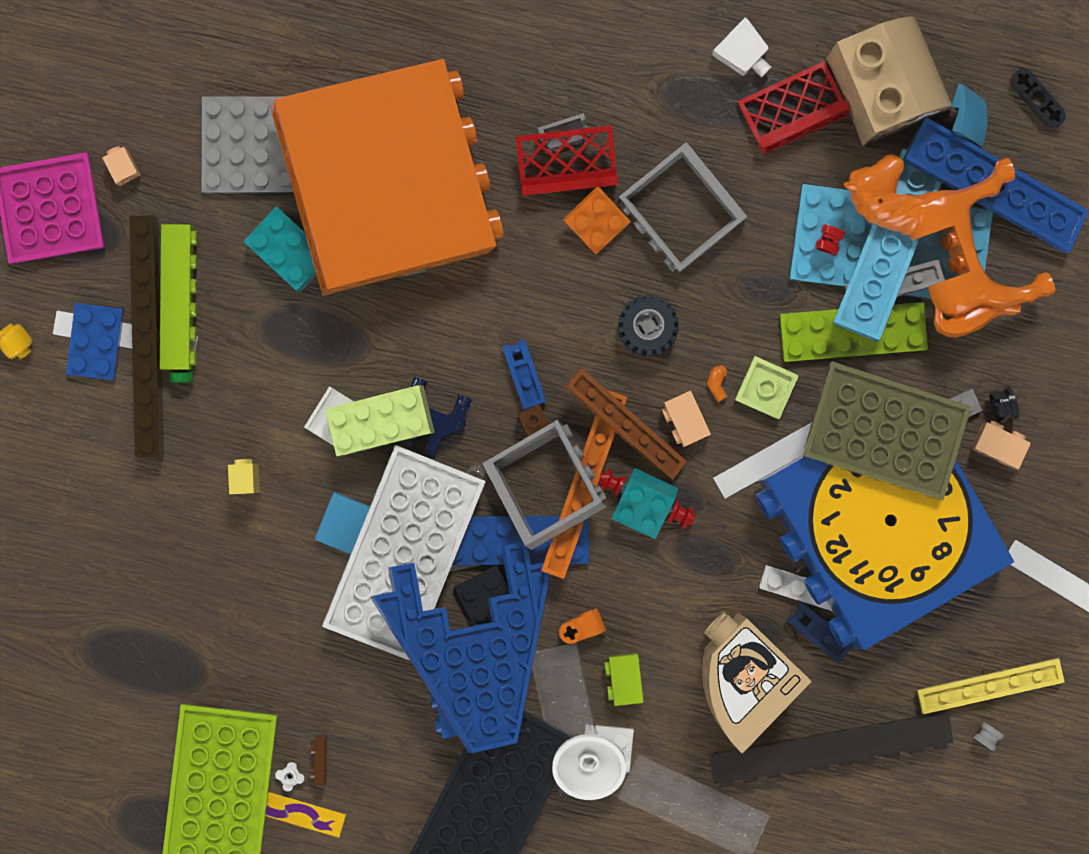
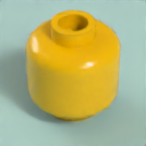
[0,323,33,359]

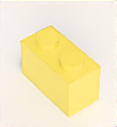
[228,459,260,494]

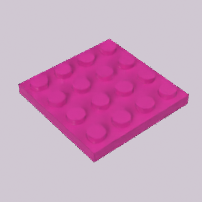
[0,152,105,264]

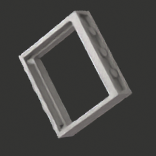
[618,142,747,273]
[482,420,607,550]

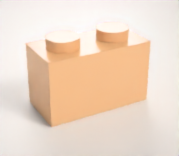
[661,391,711,447]
[971,421,1031,470]

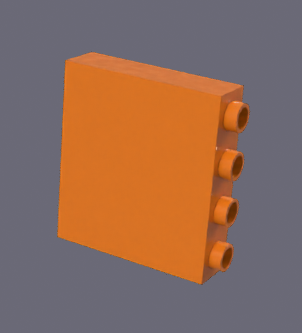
[270,59,503,296]

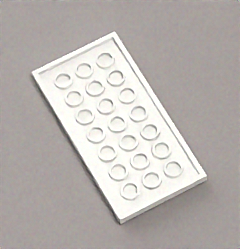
[322,445,485,660]

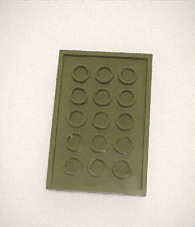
[802,362,971,500]

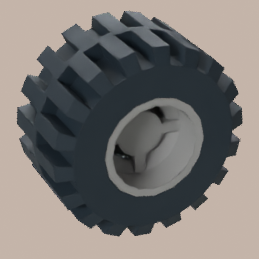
[618,295,679,358]

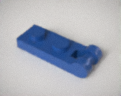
[502,339,546,410]

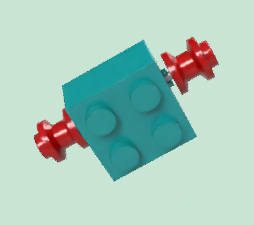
[598,468,696,539]

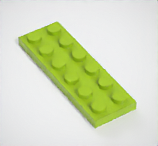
[779,302,928,362]

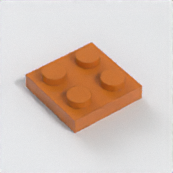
[563,186,631,254]

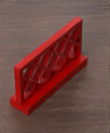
[737,61,850,155]
[516,125,618,196]

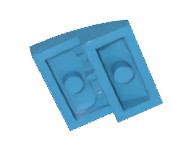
[951,84,987,147]
[315,492,370,554]

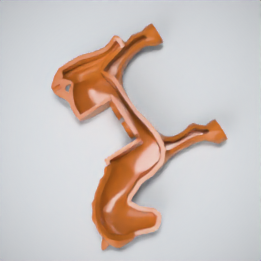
[843,154,1055,338]

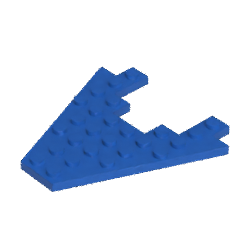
[371,542,550,753]

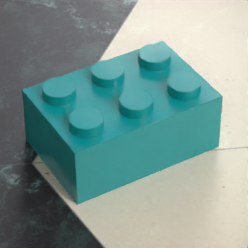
[243,206,316,293]

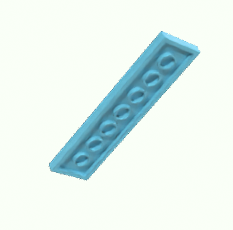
[833,149,941,342]

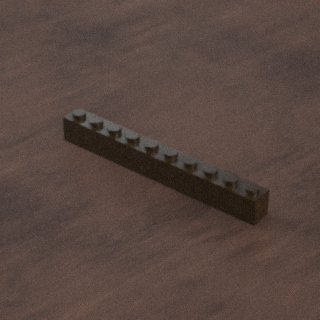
[129,215,164,458]

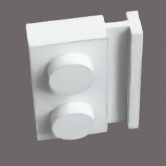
[304,386,354,446]

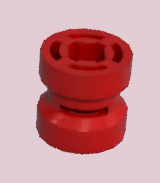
[814,224,846,256]

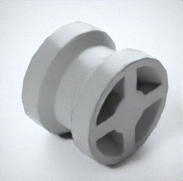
[973,722,1005,751]

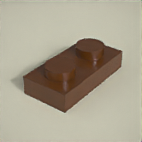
[310,735,327,786]

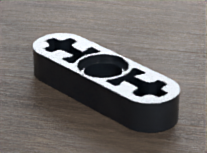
[1010,69,1066,128]

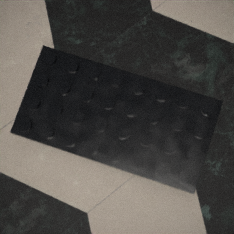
[410,710,574,854]

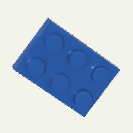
[66,303,124,380]

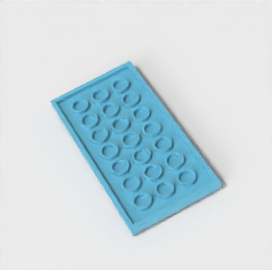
[789,184,993,299]

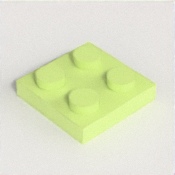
[735,356,799,420]

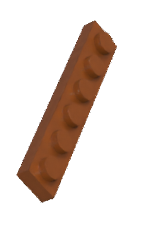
[564,368,687,480]

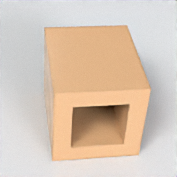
[102,146,141,186]

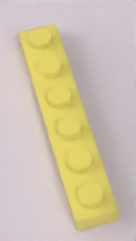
[917,658,1064,714]

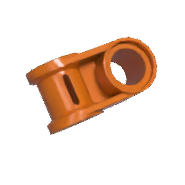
[558,608,606,644]

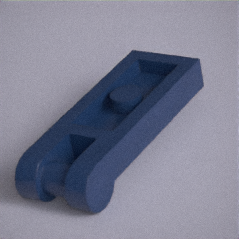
[786,602,853,664]

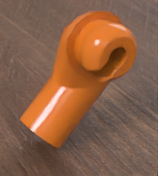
[707,365,727,402]

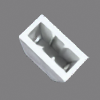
[712,17,771,77]

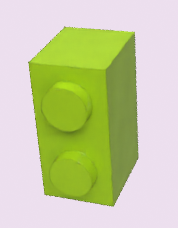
[605,653,644,706]

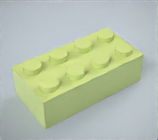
[325,385,435,456]

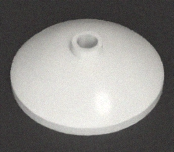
[552,734,626,800]

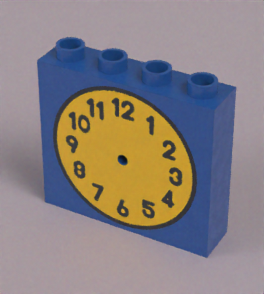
[755,456,1015,650]

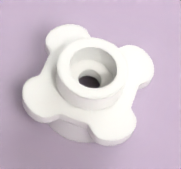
[275,762,304,791]

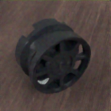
[989,386,1020,424]

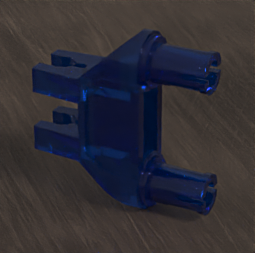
[402,376,473,457]

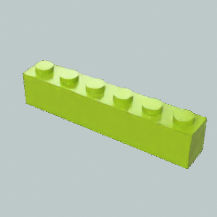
[160,224,198,371]

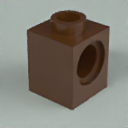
[518,404,549,437]

